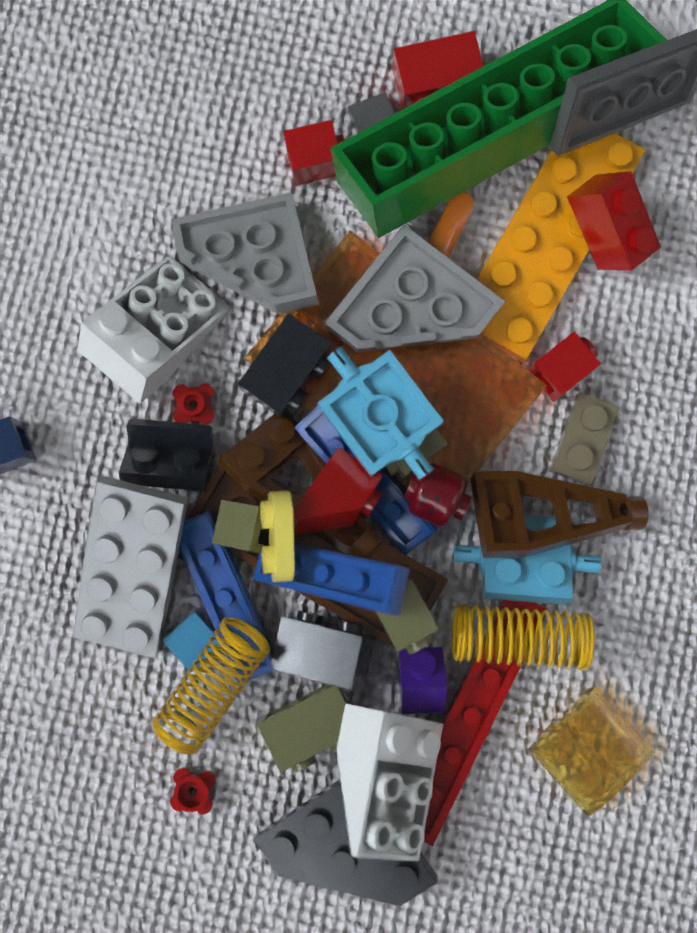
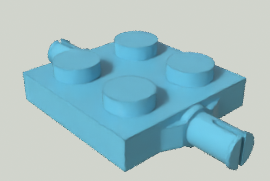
[317,347,444,480]
[453,515,601,605]

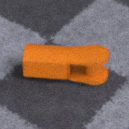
[428,192,474,258]

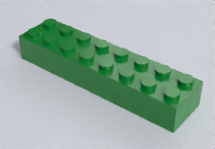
[330,0,667,238]

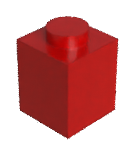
[283,120,345,186]
[527,331,601,402]

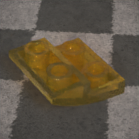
[528,686,655,816]

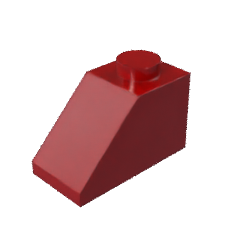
[293,447,383,535]

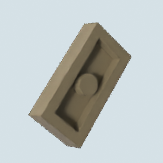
[549,392,619,486]

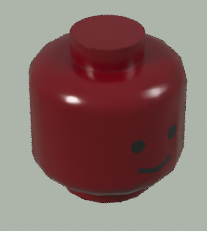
[404,463,472,528]

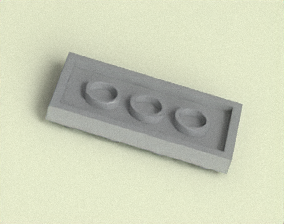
[73,476,188,658]

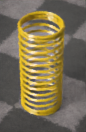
[452,604,595,671]
[152,617,270,755]

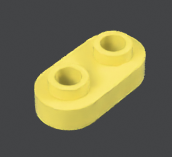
[260,491,294,583]

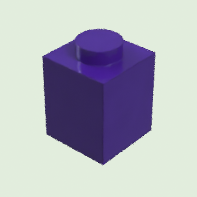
[398,647,447,714]

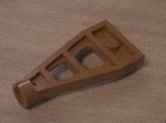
[219,414,384,559]
[470,471,649,558]

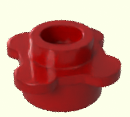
[172,383,215,425]
[170,767,216,815]

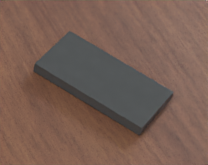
[549,29,697,156]

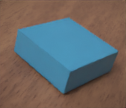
[162,611,221,671]

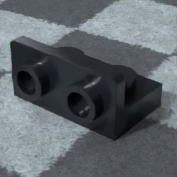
[119,418,214,492]

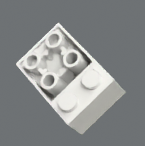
[78,255,230,404]
[336,703,443,861]

